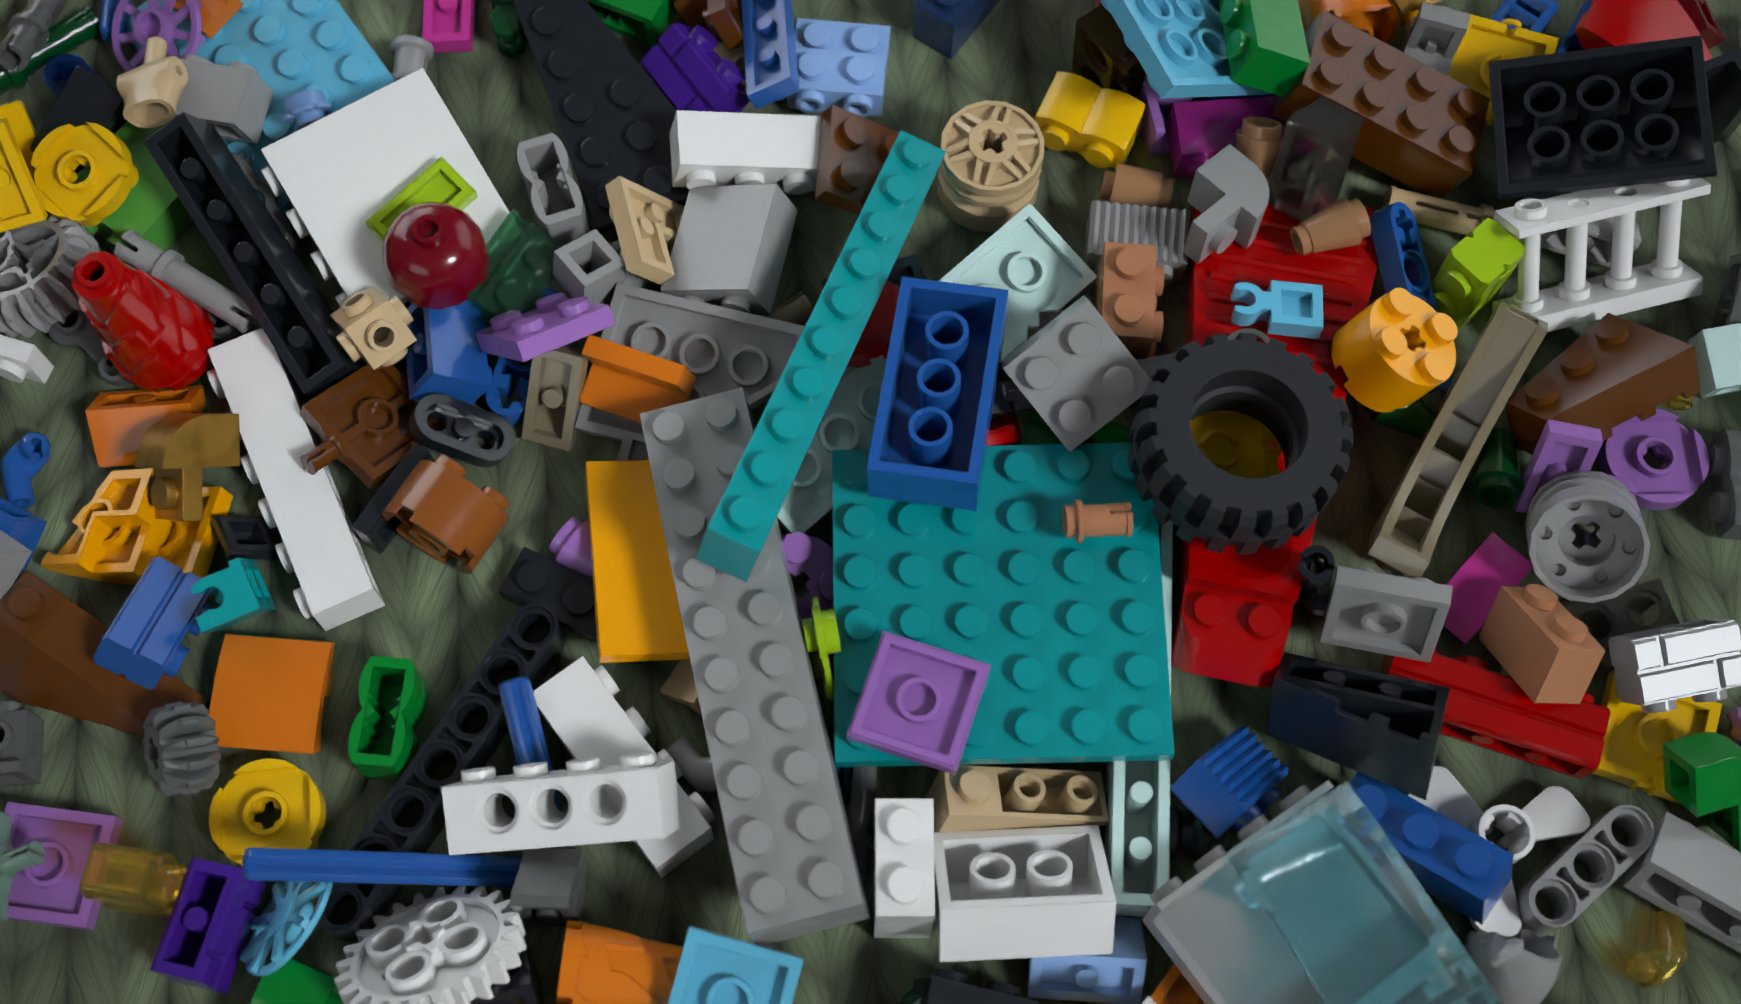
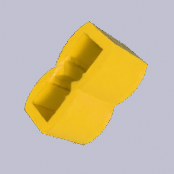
[1035,72,1147,168]

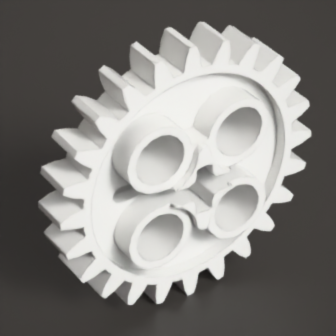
[334,886,527,1004]

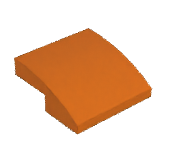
[209,633,335,754]

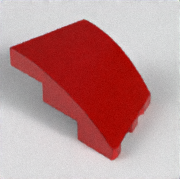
[1575,0,1712,61]

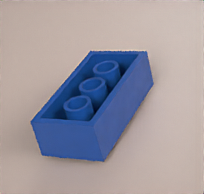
[867,277,1008,511]

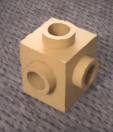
[330,286,417,370]

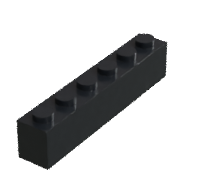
[143,112,367,396]

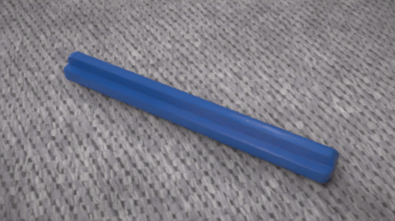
[242,847,522,887]

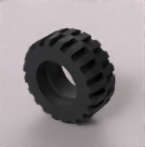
[1128,332,1353,555]

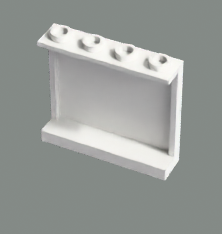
[260,68,525,307]

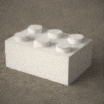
[934,825,1116,962]

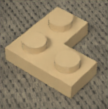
[605,176,684,285]

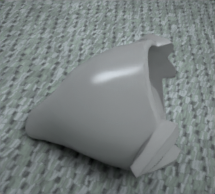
[1465,929,1563,1004]

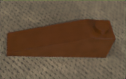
[0,570,211,738]

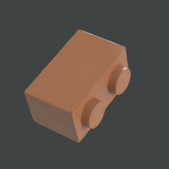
[1478,584,1606,704]

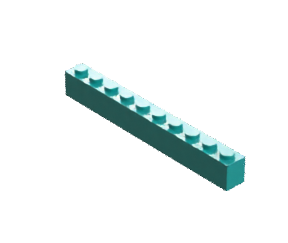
[695,130,946,582]

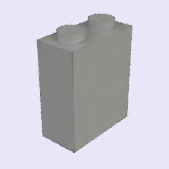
[660,184,798,315]

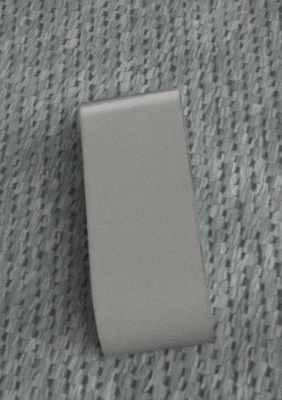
[1516,804,1655,936]

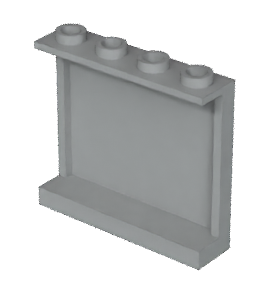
[1142,780,1466,1004]

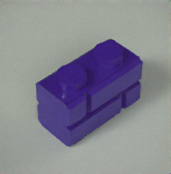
[640,22,750,113]
[150,858,267,994]

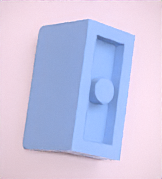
[1027,916,1147,1004]

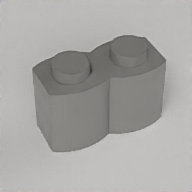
[517,133,590,253]

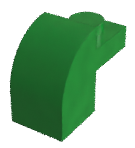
[1662,732,1741,852]

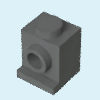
[0,701,44,787]

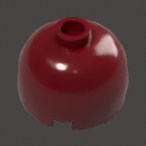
[382,202,490,310]

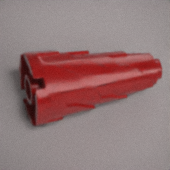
[71,251,217,393]

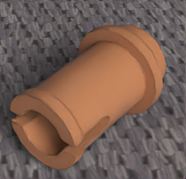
[1062,499,1133,543]

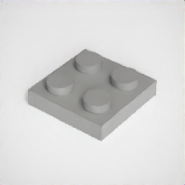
[1320,565,1453,663]

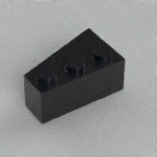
[1266,652,1450,800]

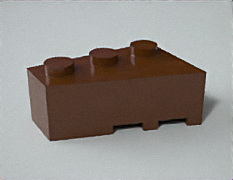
[1505,313,1700,455]

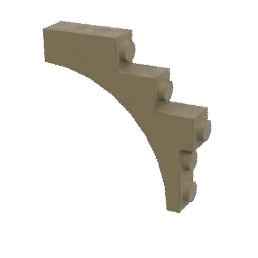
[1367,300,1548,578]

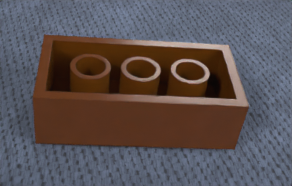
[1272,10,1490,199]

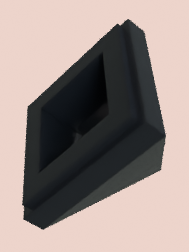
[211,516,279,561]

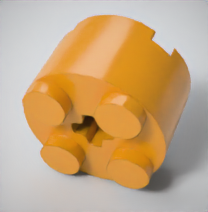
[1331,288,1458,413]

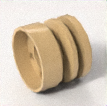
[937,100,1045,233]

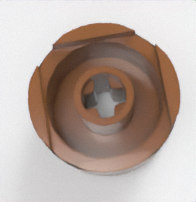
[382,454,510,574]

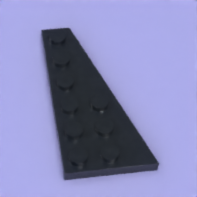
[512,0,689,233]

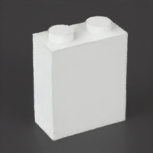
[874,799,935,938]

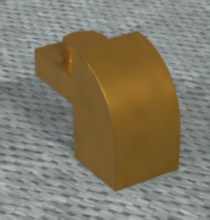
[135,413,240,521]

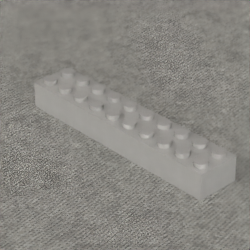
[640,387,871,946]

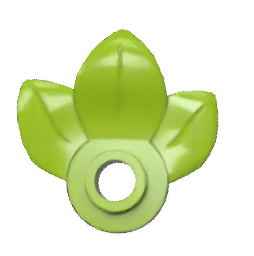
[802,596,841,704]

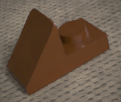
[674,0,744,51]

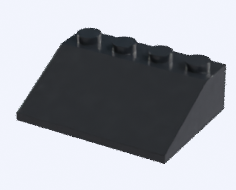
[1489,35,1717,199]

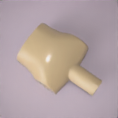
[116,37,188,128]

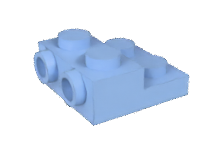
[787,18,891,117]

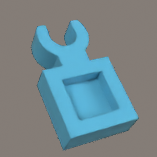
[1231,280,1324,339]

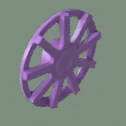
[111,0,205,72]

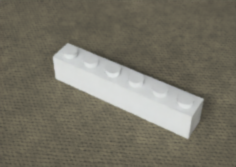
[207,328,385,631]

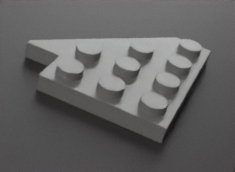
[575,282,805,461]

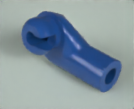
[1,432,51,509]

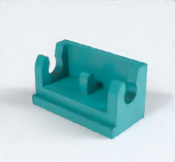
[191,557,276,633]

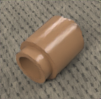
[1099,163,1174,209]

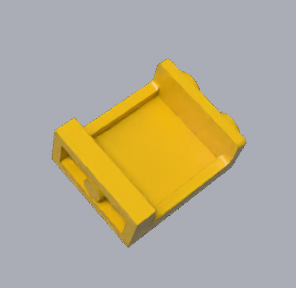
[0,100,48,233]

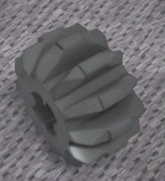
[141,701,222,797]

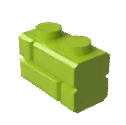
[1432,218,1526,328]

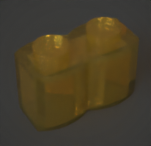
[80,842,189,919]

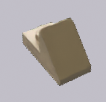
[521,345,589,452]

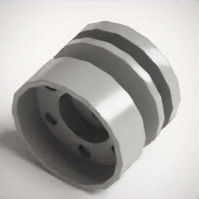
[1525,470,1650,603]

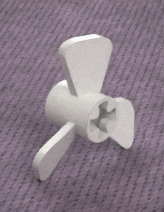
[1407,766,1590,938]

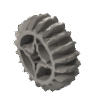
[0,215,102,338]

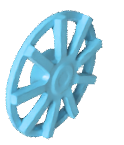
[240,881,333,977]

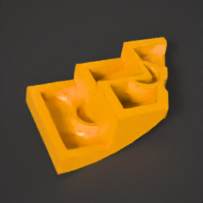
[40,468,233,586]

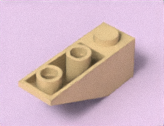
[925,765,1109,833]

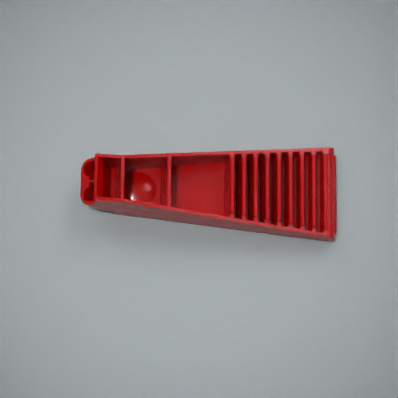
[1171,189,1378,687]

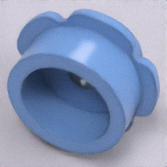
[283,90,332,130]

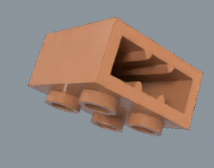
[1092,242,1165,360]

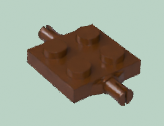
[300,364,441,490]

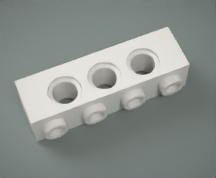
[441,752,682,855]

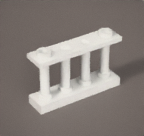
[1492,178,1711,332]

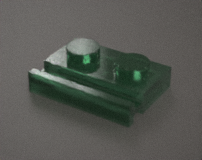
[467,209,563,319]

